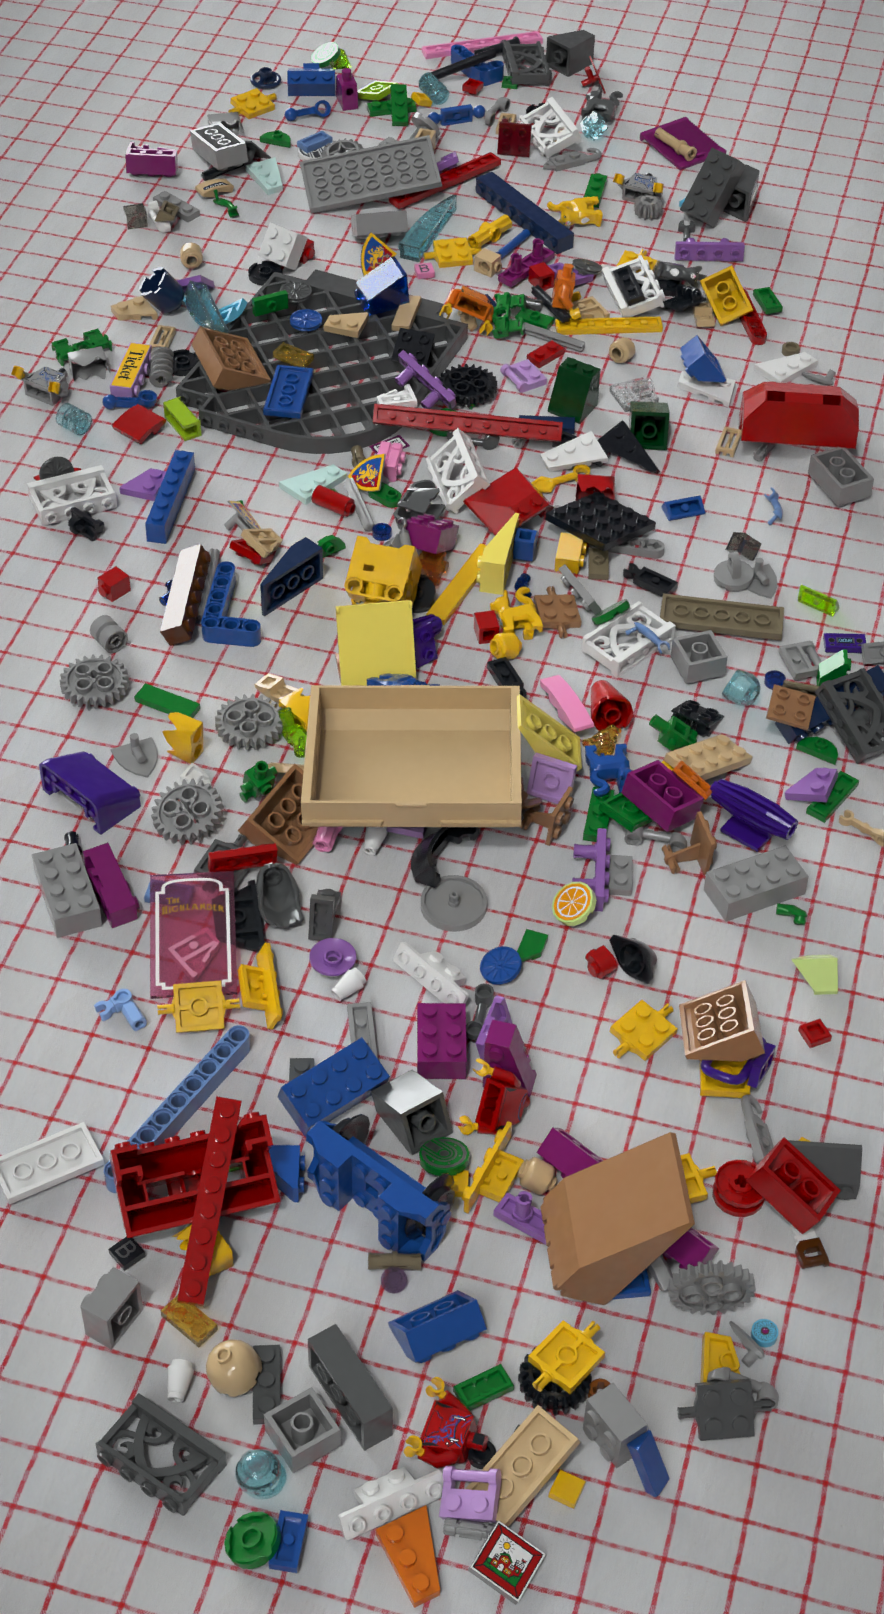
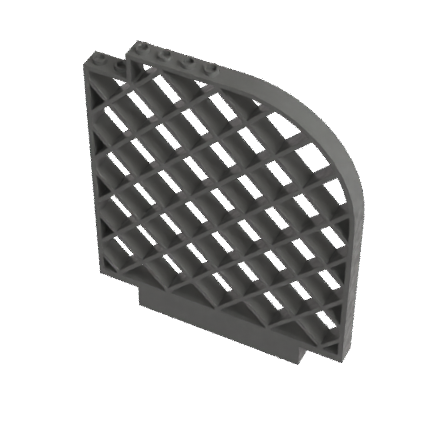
[176,269,468,454]

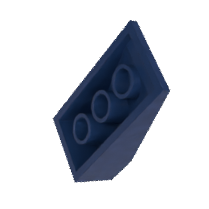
[260,537,323,617]

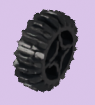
[518,1347,592,1416]

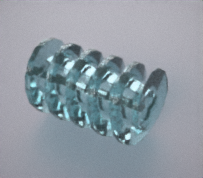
[418,72,449,105]

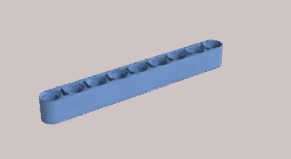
[104,1025,250,1193]

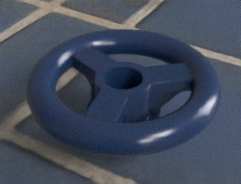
[250,67,281,89]

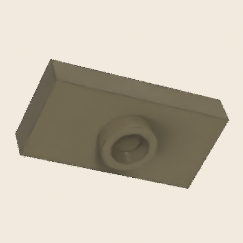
[588,548,609,580]

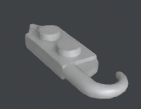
[543,148,602,172]
[741,1094,774,1164]

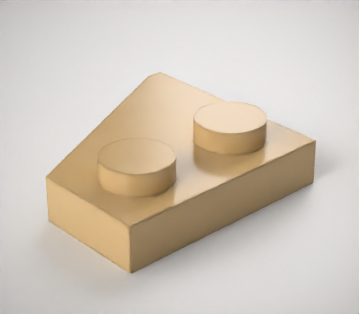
[564,296,610,319]
[324,312,369,338]

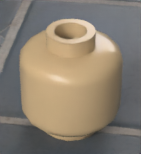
[180,242,203,269]
[609,337,635,364]
[517,1157,557,1195]

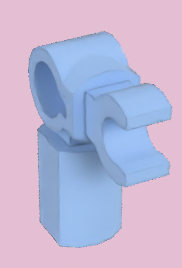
[94,989,147,1031]

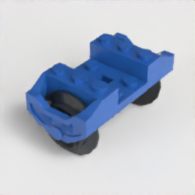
[306,1114,456,1262]

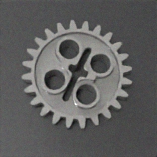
[60,654,129,709]
[215,694,285,750]
[151,779,224,845]
[668,1260,756,1315]

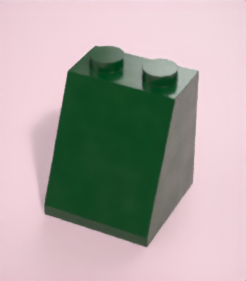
[548,357,601,424]
[629,401,670,450]

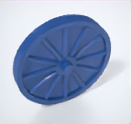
[290,309,322,331]
[480,946,522,985]

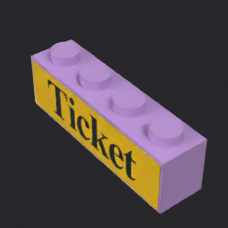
[110,342,152,397]

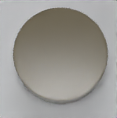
[781,342,800,356]

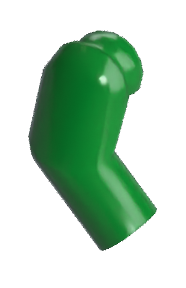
[776,903,807,925]

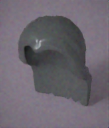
[256,863,304,929]

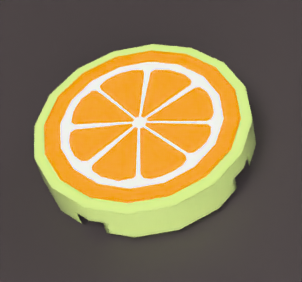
[552,882,597,926]

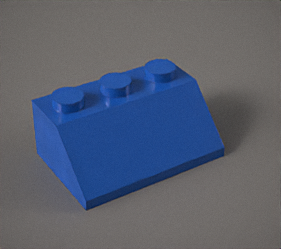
[287,68,335,96]
[680,335,726,382]
[388,1290,487,1363]

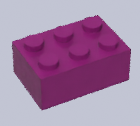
[405,513,459,554]
[621,760,704,832]
[417,1003,467,1079]

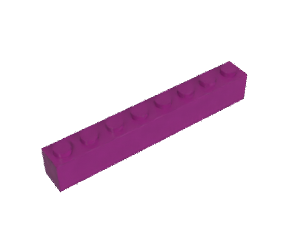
[536,1127,719,1270]

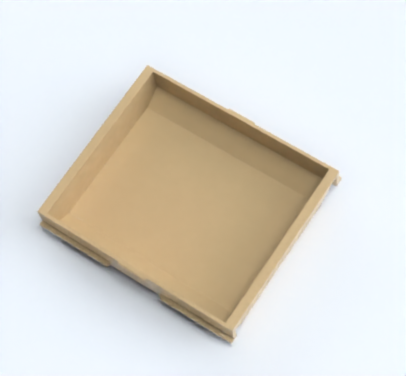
[301,685,522,827]

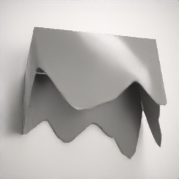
[207,112,243,136]
[68,346,111,380]

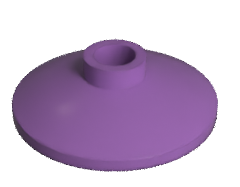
[309,938,356,976]

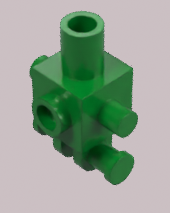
[649,714,698,751]
[239,761,277,802]

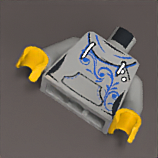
[613,173,664,202]
[11,366,69,406]

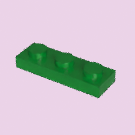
[390,84,408,126]
[367,98,417,117]
[584,173,607,208]
[583,787,615,842]

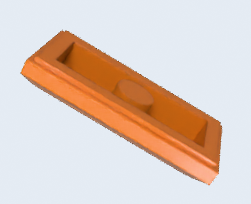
[672,761,712,800]

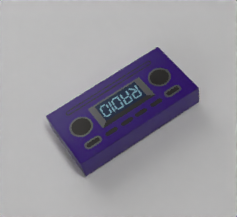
[823,633,866,653]

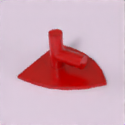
[581,56,606,94]

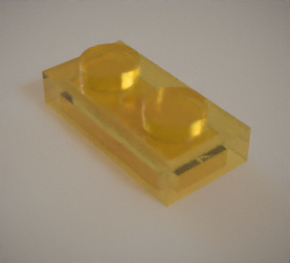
[273,342,314,368]
[160,1295,218,1348]

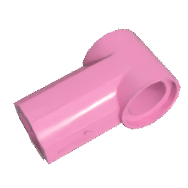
[312,827,343,852]

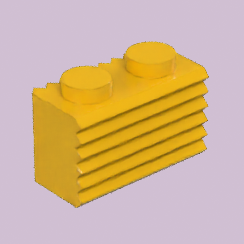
[554,532,587,574]

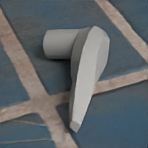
[802,369,836,385]
[729,1321,764,1367]

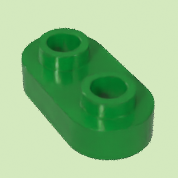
[368,482,402,508]

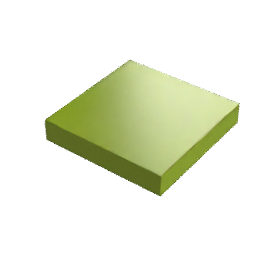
[357,81,399,100]

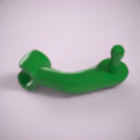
[213,189,239,218]

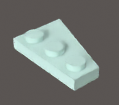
[246,157,283,195]
[279,464,347,505]

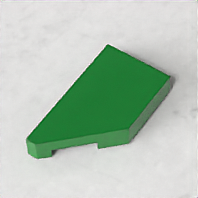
[517,929,548,962]

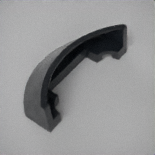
[411,827,480,888]

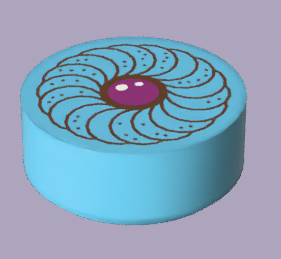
[751,1319,778,1347]

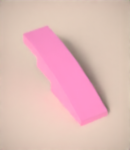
[540,675,594,732]

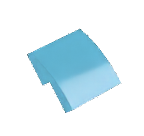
[205,298,248,330]

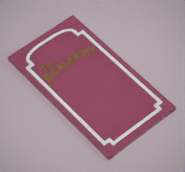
[150,871,238,999]

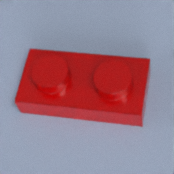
[526,340,565,368]
[229,539,273,565]

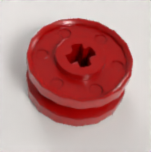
[712,1160,765,1217]

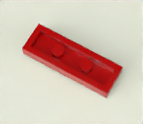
[208,843,278,874]

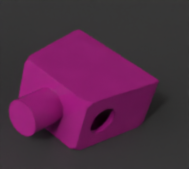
[336,68,358,111]

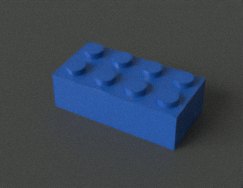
[277,1037,390,1137]

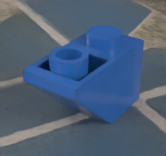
[513,528,539,561]
[269,1145,305,1202]

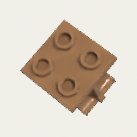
[766,684,815,731]
[520,786,574,846]
[662,811,717,875]

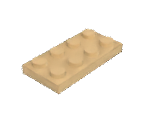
[664,734,753,780]
[466,1405,581,1527]

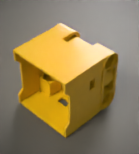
[344,535,422,606]

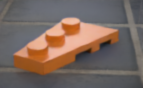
[376,1505,440,1608]

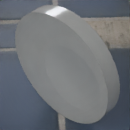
[421,875,487,932]

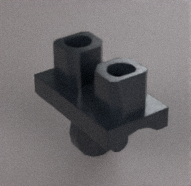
[68,507,104,541]

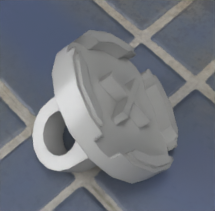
[410,112,440,139]
[714,552,754,591]

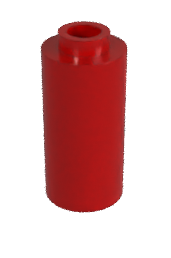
[311,485,356,517]

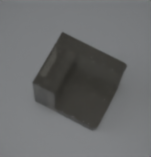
[123,203,148,230]
[725,532,762,561]

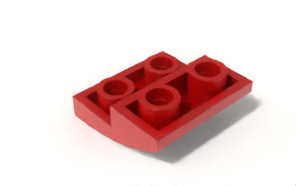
[111,404,166,444]

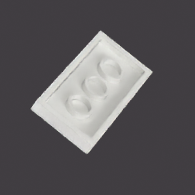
[0,1122,104,1205]

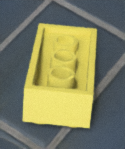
[477,513,519,595]
[517,694,582,772]

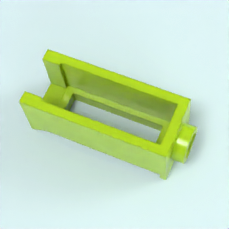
[163,397,202,441]

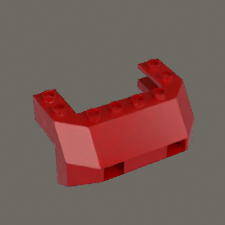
[738,381,859,449]
[110,1112,281,1238]

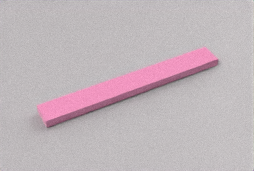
[422,31,543,59]

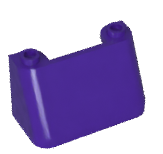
[39,751,141,835]

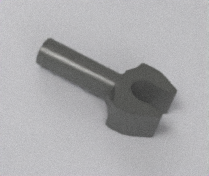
[678,220,695,242]

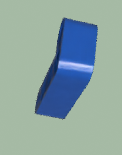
[451,45,504,86]

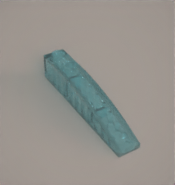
[398,194,457,262]
[183,280,228,333]

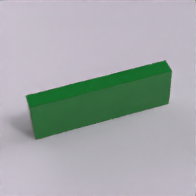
[134,683,200,718]
[806,771,859,823]

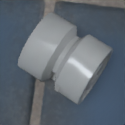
[90,615,128,653]

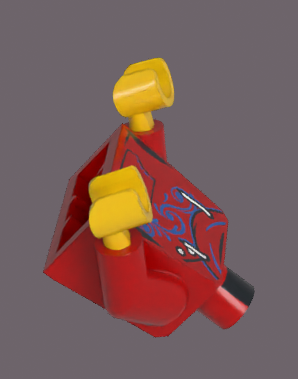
[458,1058,530,1135]
[404,1377,488,1469]

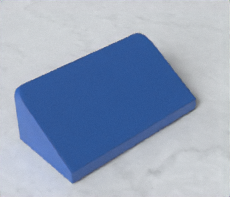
[661,495,706,521]
[627,1430,670,1497]

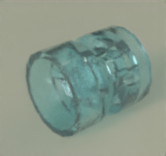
[56,403,92,436]

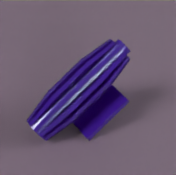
[413,614,443,669]
[710,779,798,852]

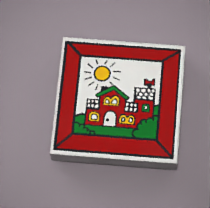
[468,1520,546,1605]

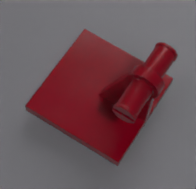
[497,118,532,157]

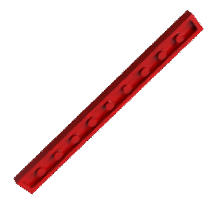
[373,403,563,443]

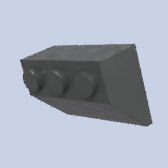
[788,1140,862,1200]

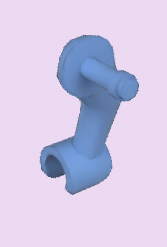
[764,488,783,525]
[625,622,670,654]

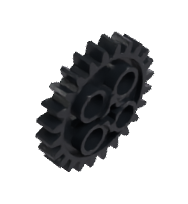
[439,364,497,407]

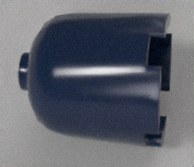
[139,267,185,313]

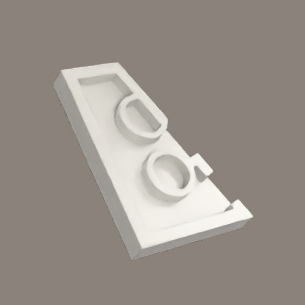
[754,352,818,383]
[678,371,736,408]
[540,431,608,472]

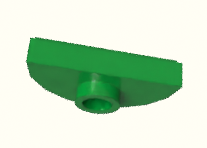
[260,130,291,148]
[318,535,346,558]
[796,737,838,765]

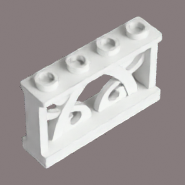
[519,97,582,160]
[602,255,665,317]
[426,428,490,514]
[27,465,117,526]
[582,601,676,678]

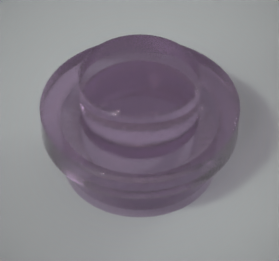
[381,1267,407,1294]

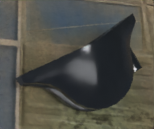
[609,935,657,984]

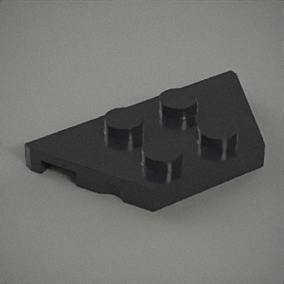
[211,880,265,952]

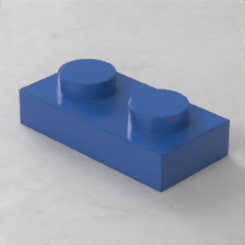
[269,1510,309,1573]

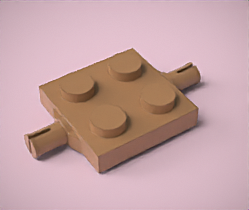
[533,586,581,639]

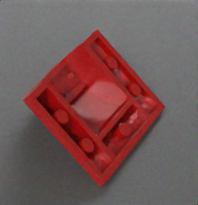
[463,467,554,536]

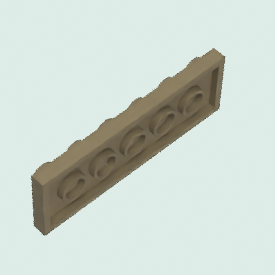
[660,593,784,641]

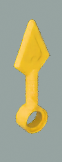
[531,464,590,493]

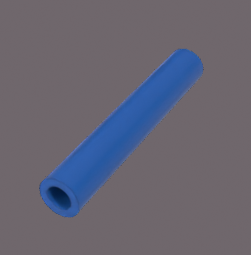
[496,229,531,259]

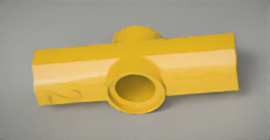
[468,214,512,248]

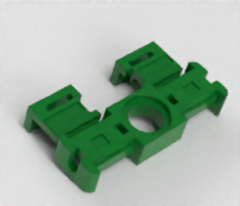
[492,292,526,339]
[51,328,112,366]

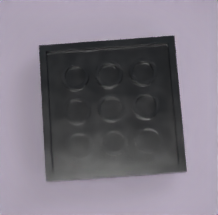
[545,492,656,551]

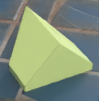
[791,955,838,995]

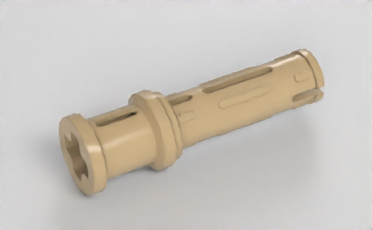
[654,127,697,161]

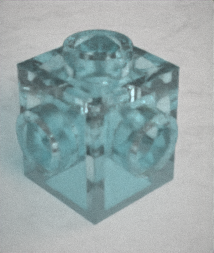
[581,110,608,141]

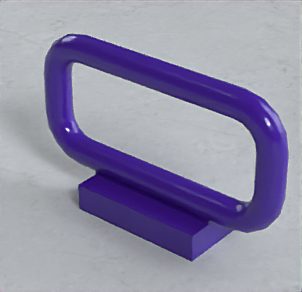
[700,1037,776,1089]

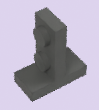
[308,889,341,941]

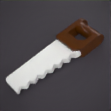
[789,1222,829,1269]

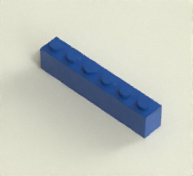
[145,450,195,544]

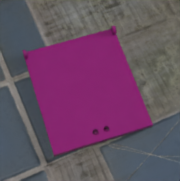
[640,117,727,170]

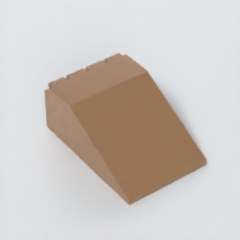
[540,1132,695,1305]

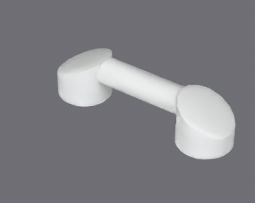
[148,200,171,233]

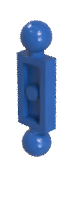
[428,104,485,126]

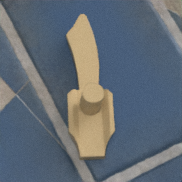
[457,310,477,332]

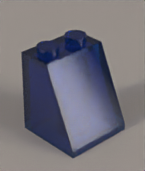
[354,256,409,316]

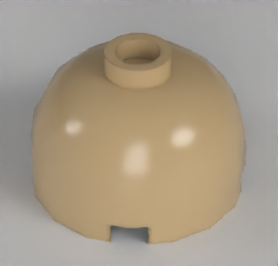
[206,1340,262,1397]

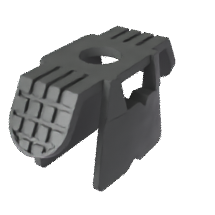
[393,480,446,529]

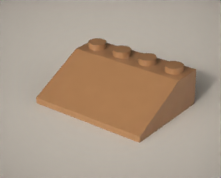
[191,326,271,390]
[238,763,319,865]
[679,980,765,1062]

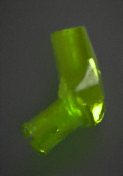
[278,707,307,758]

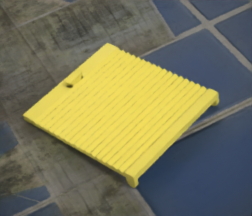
[335,600,416,686]

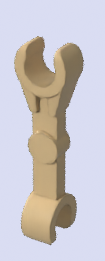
[839,810,884,847]

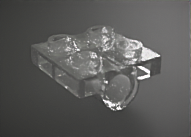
[609,377,659,412]

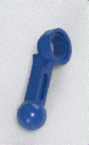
[284,100,331,121]
[102,390,157,409]

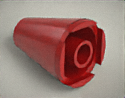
[591,680,633,733]

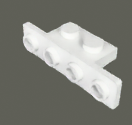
[393,942,469,1003]
[338,1467,444,1540]

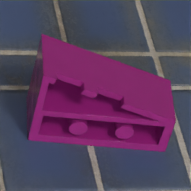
[125,142,178,177]
[82,842,140,928]
[483,1019,537,1097]

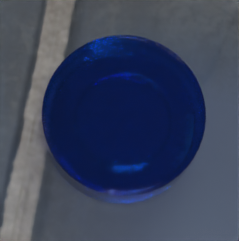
[372,523,392,541]
[764,670,786,690]

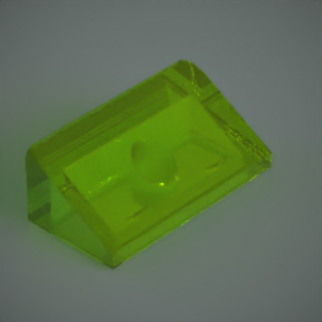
[329,48,351,70]
[797,584,839,617]

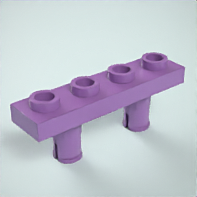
[674,238,745,261]
[395,350,456,410]
[572,828,611,912]
[493,1191,546,1245]

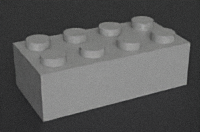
[190,123,248,171]
[32,843,102,938]
[704,845,809,922]

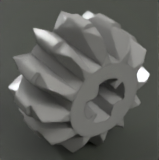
[634,194,662,221]

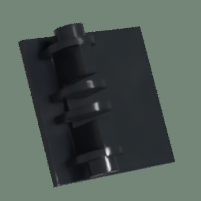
[663,284,707,312]
[391,328,435,367]
[671,700,724,737]

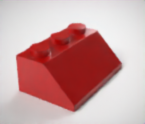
[746,1137,841,1234]

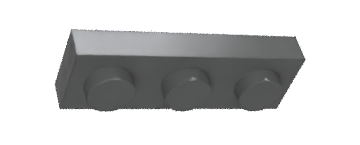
[253,1345,281,1425]

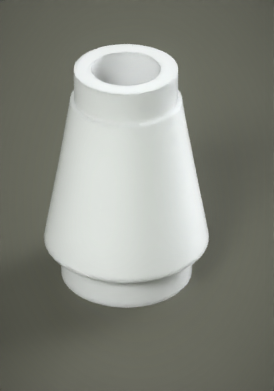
[363,827,388,855]
[331,968,366,1001]
[167,1359,194,1403]

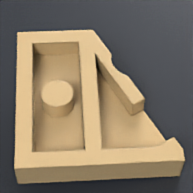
[111,296,158,321]
[240,528,283,558]

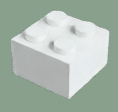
[258,222,308,271]

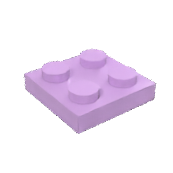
[527,752,577,804]

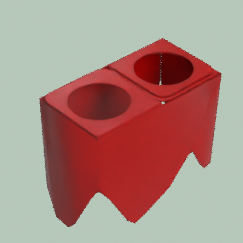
[575,474,615,501]

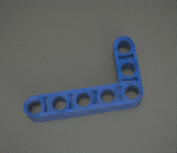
[201,561,261,647]

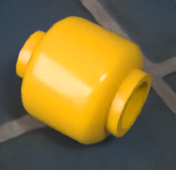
[490,633,522,660]

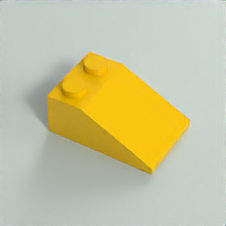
[700,265,753,326]

